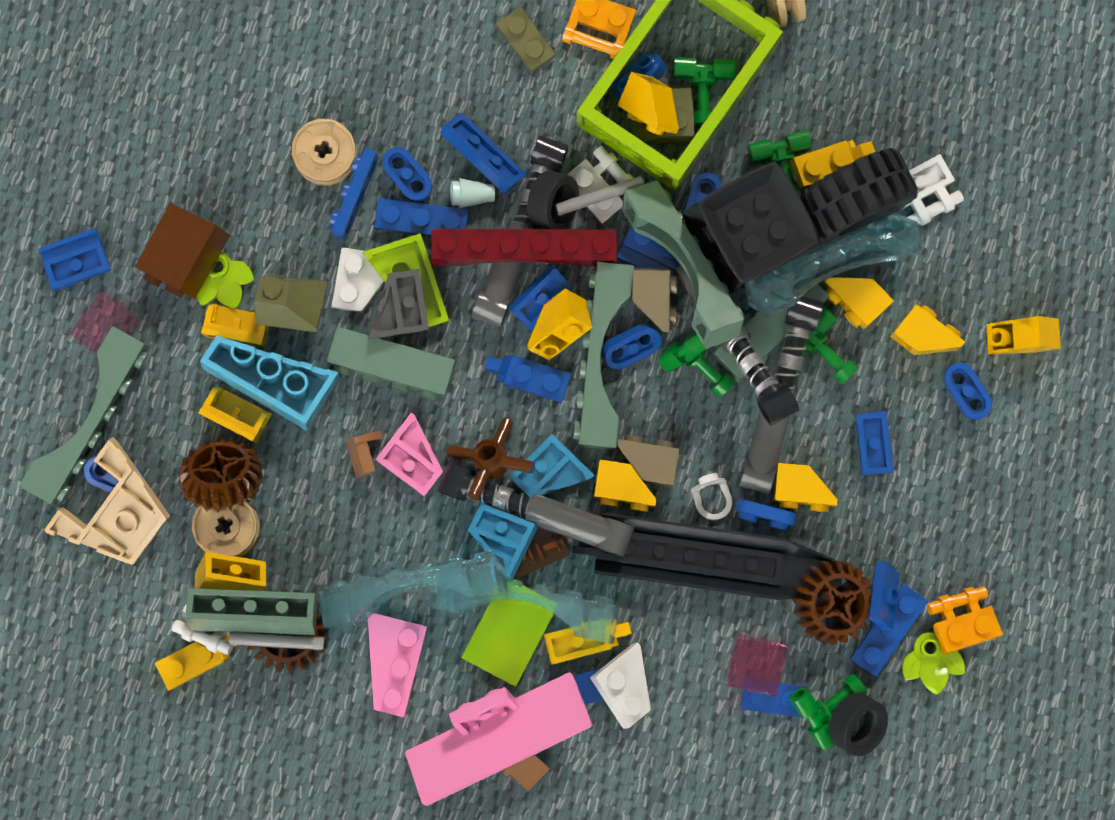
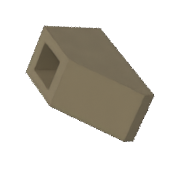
[633,268,678,332]
[617,435,679,487]

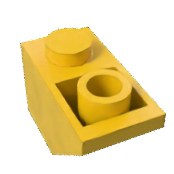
[617,72,679,135]
[822,277,894,330]
[527,289,593,361]
[890,304,965,355]
[986,316,1061,355]
[594,460,656,512]
[773,463,838,512]

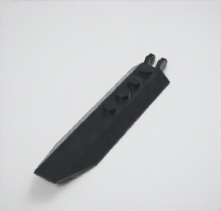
[572,512,843,600]

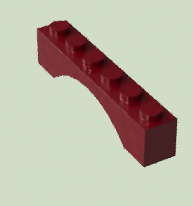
[431,229,617,267]

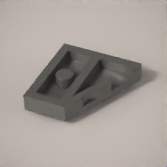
[369,269,429,339]

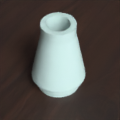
[450,178,495,208]

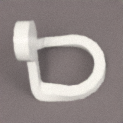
[691,473,732,521]

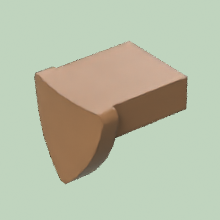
[346,430,383,479]
[501,754,550,791]

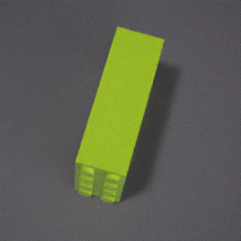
[577,0,783,193]

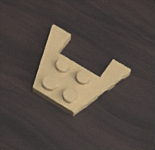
[44,437,170,565]

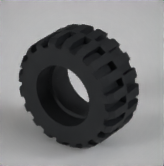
[798,148,918,247]

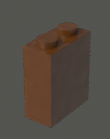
[135,203,230,299]

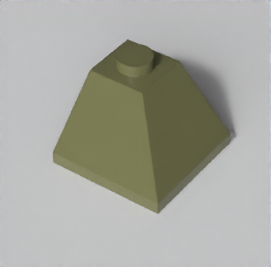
[631,84,694,145]
[254,273,328,332]

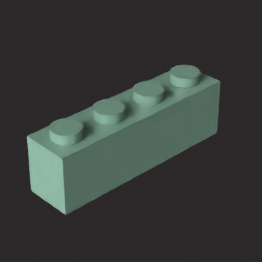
[713,270,829,382]
[327,327,457,401]
[185,588,317,635]

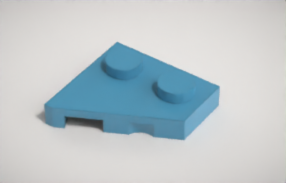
[509,434,594,498]
[468,503,538,581]

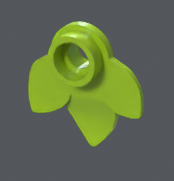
[197,252,254,309]
[902,632,965,695]

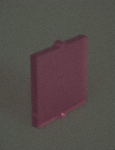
[70,291,142,353]
[726,633,788,697]

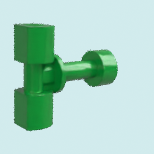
[672,58,735,128]
[747,130,812,194]
[781,307,859,385]
[658,330,735,397]
[788,674,867,750]

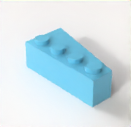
[200,335,339,431]

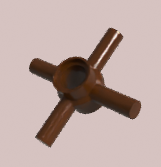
[447,418,535,501]

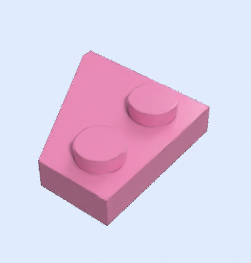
[375,413,443,497]

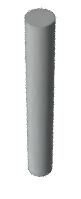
[555,176,644,216]
[229,632,324,650]

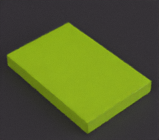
[461,576,559,687]

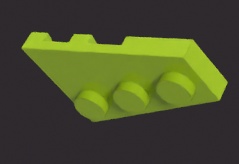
[362,233,449,327]

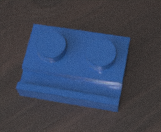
[617,226,680,276]
[38,228,112,291]

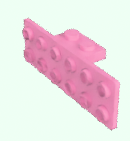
[405,672,593,806]

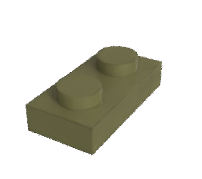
[496,6,556,74]

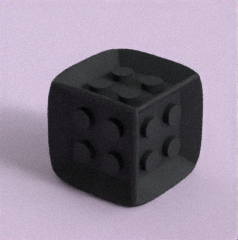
[682,161,819,295]

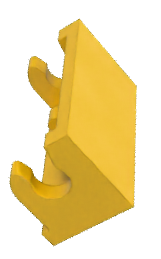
[201,304,270,349]
[198,386,272,444]

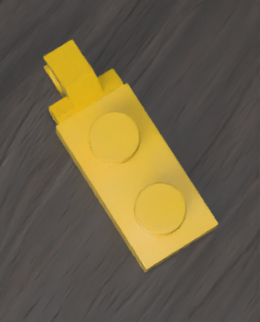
[790,140,875,189]
[544,618,632,665]
[155,636,237,691]

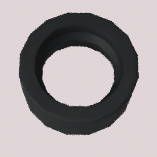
[527,170,579,229]
[829,693,888,756]

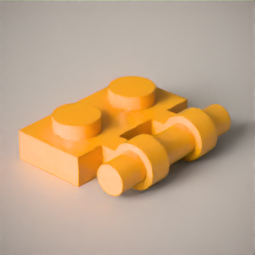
[927,586,1003,655]

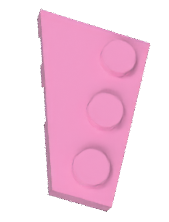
[367,612,428,717]

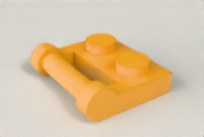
[562,0,636,59]

